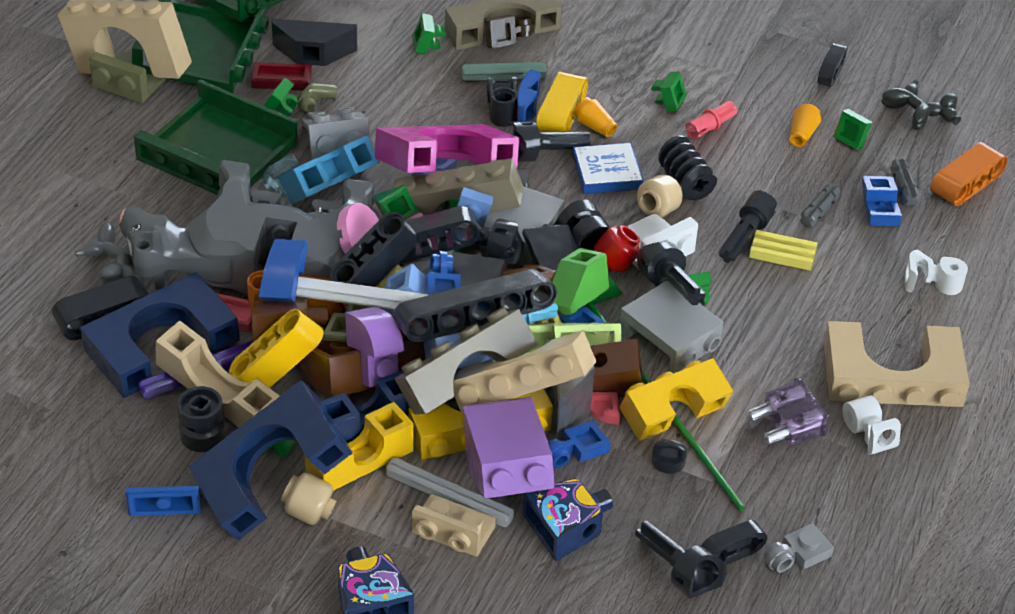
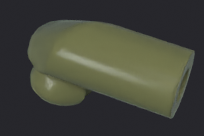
[298,83,337,113]

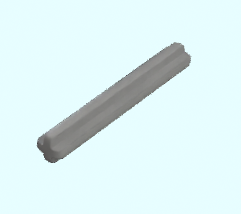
[386,457,514,528]

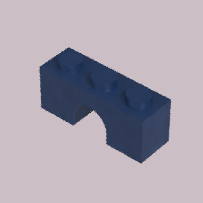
[321,370,410,443]

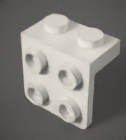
[628,214,698,270]

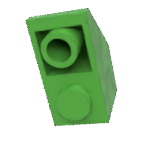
[552,248,609,315]

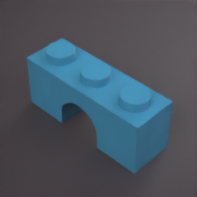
[278,135,380,205]

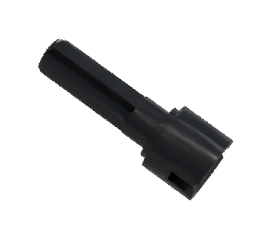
[719,190,777,263]

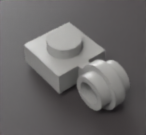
[764,523,834,573]

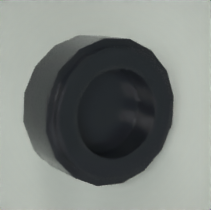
[652,439,687,474]

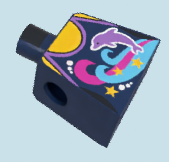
[522,478,613,561]
[338,546,414,614]

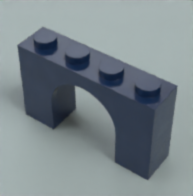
[80,272,240,398]
[188,380,353,540]

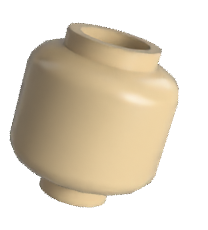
[637,174,683,217]
[281,472,337,525]

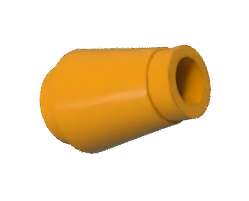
[574,97,618,138]
[789,104,821,147]

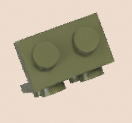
[89,52,166,103]

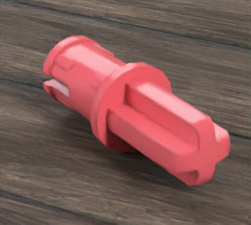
[685,101,738,140]

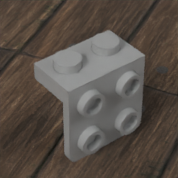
[301,107,371,160]

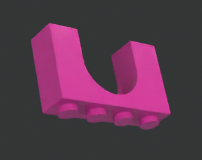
[375,124,519,173]

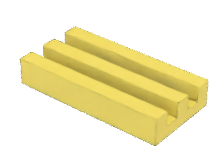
[749,230,818,271]

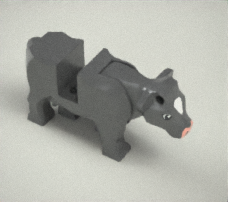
[119,160,380,297]

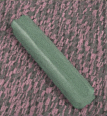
[462,62,547,81]

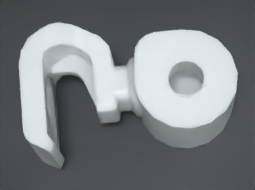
[904,250,968,295]
[842,395,901,455]

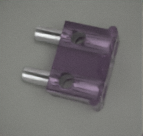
[747,378,828,446]

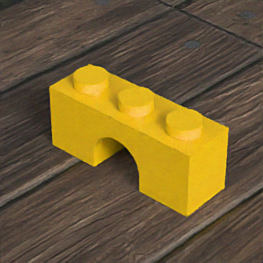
[619,358,733,441]
[305,402,413,491]

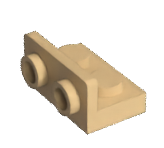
[412,494,496,557]

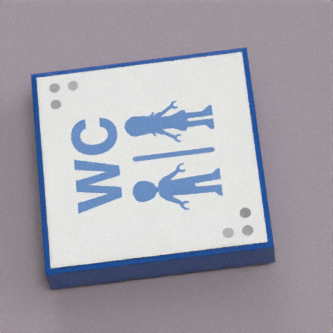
[572,142,644,194]

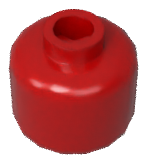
[594,225,640,272]

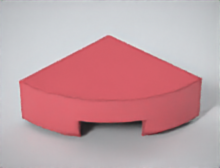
[591,392,620,425]

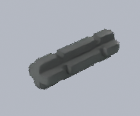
[890,159,920,206]
[800,183,841,227]

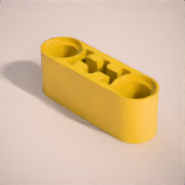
[536,72,588,132]
[229,309,323,388]

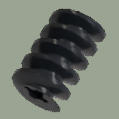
[658,135,717,201]

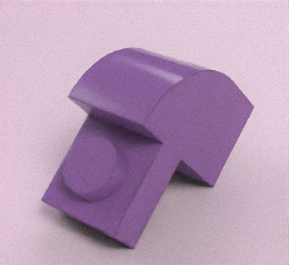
[345,307,404,387]

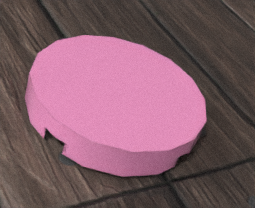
[337,203,379,254]

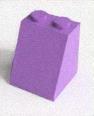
[462,396,555,499]

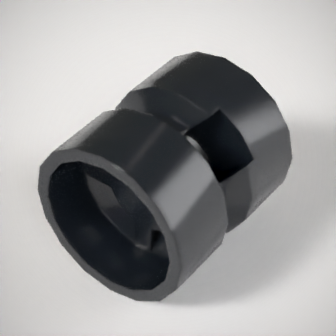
[559,199,610,251]
[177,386,225,452]

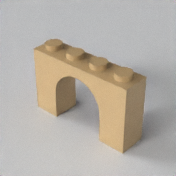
[58,0,192,79]
[824,321,969,407]

